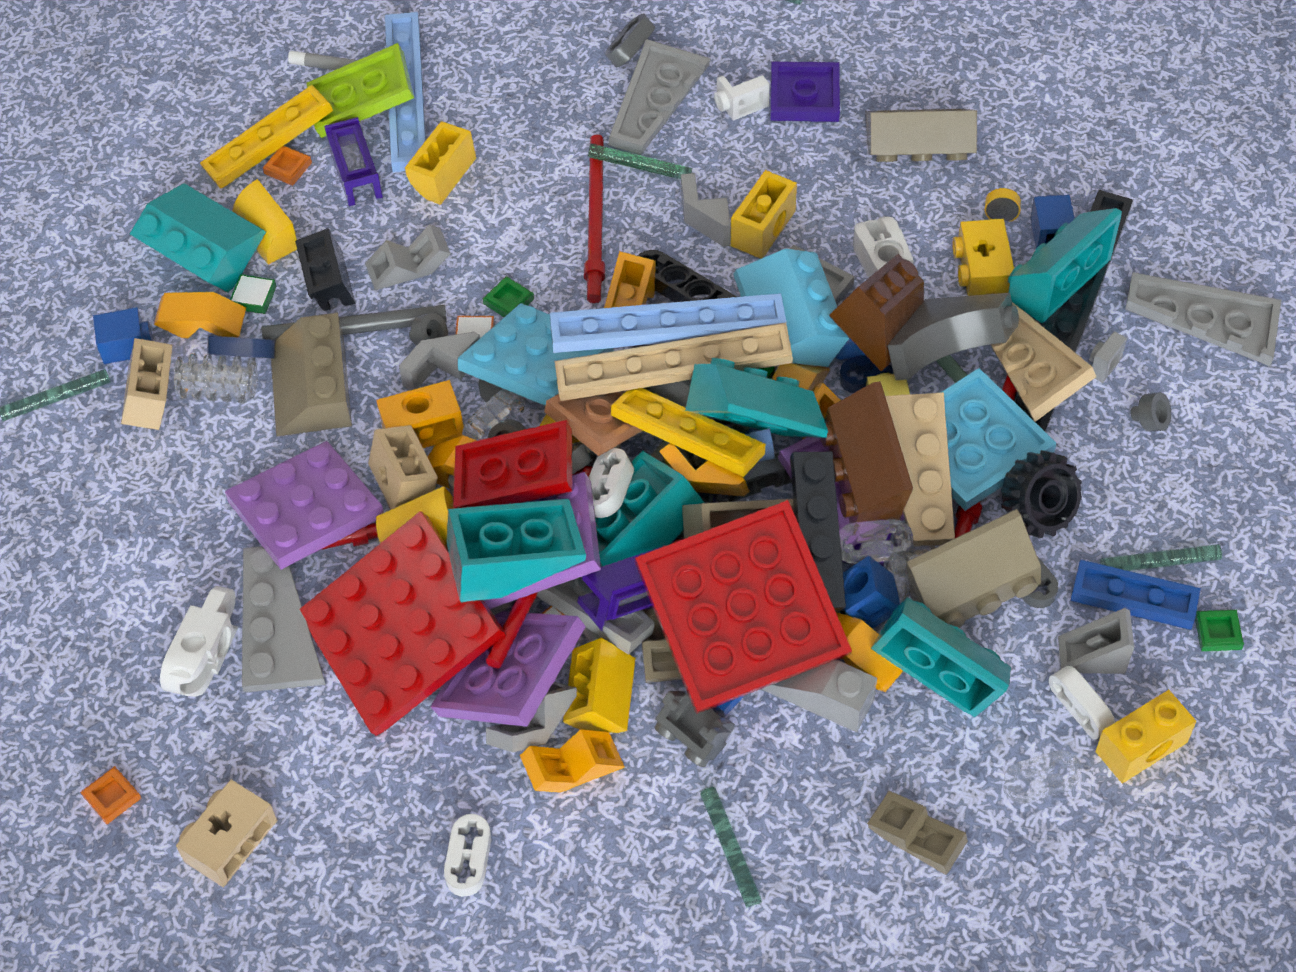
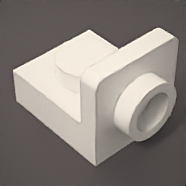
[714,75,769,121]

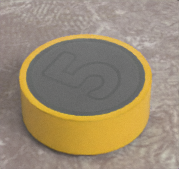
[984,188,1021,222]

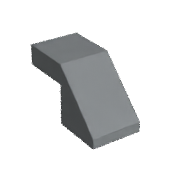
[681,173,731,247]
[365,224,451,290]
[399,332,480,390]
[486,682,577,752]

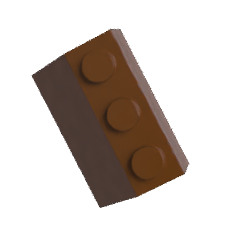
[829,254,924,371]
[820,381,913,531]

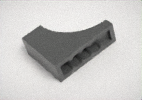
[887,293,1019,380]

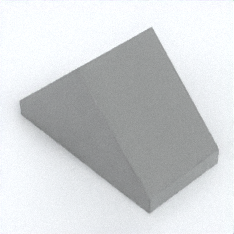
[1058,608,1134,674]

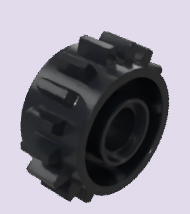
[1001,450,1082,538]

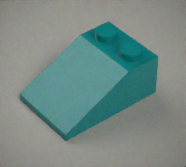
[447,499,586,602]

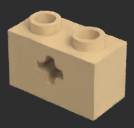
[121,338,173,430]
[368,425,438,510]
[176,779,277,888]

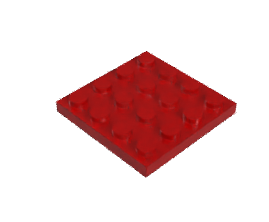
[635,500,852,714]
[299,511,506,736]

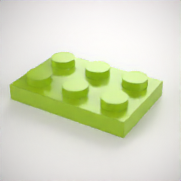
[306,43,414,138]

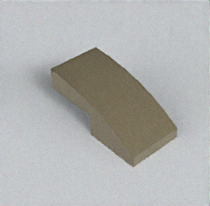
[642,608,682,683]
[867,791,968,875]

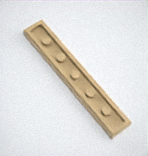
[555,323,793,401]

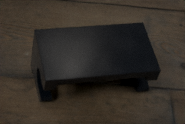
[295,228,356,311]

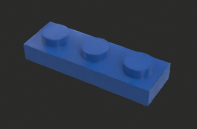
[1070,559,1201,630]

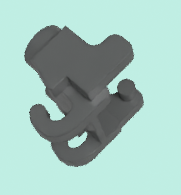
[654,691,735,767]

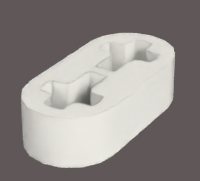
[589,448,634,518]
[1049,666,1115,740]
[444,814,491,897]

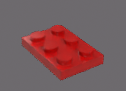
[453,420,572,509]

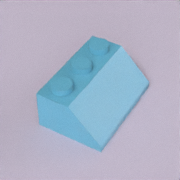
[733,249,849,367]

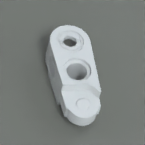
[853,216,914,278]
[160,586,239,697]

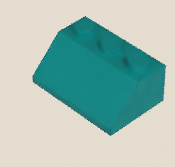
[130,183,266,293]
[1008,208,1122,323]
[685,358,828,438]
[595,451,704,567]
[871,597,1011,717]

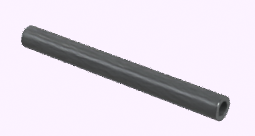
[261,305,447,340]

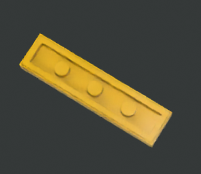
[200,85,333,189]
[611,388,766,477]

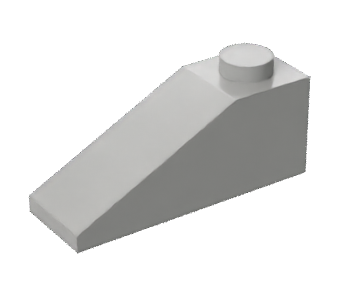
[762,660,877,732]

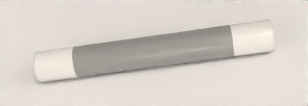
[288,51,357,70]

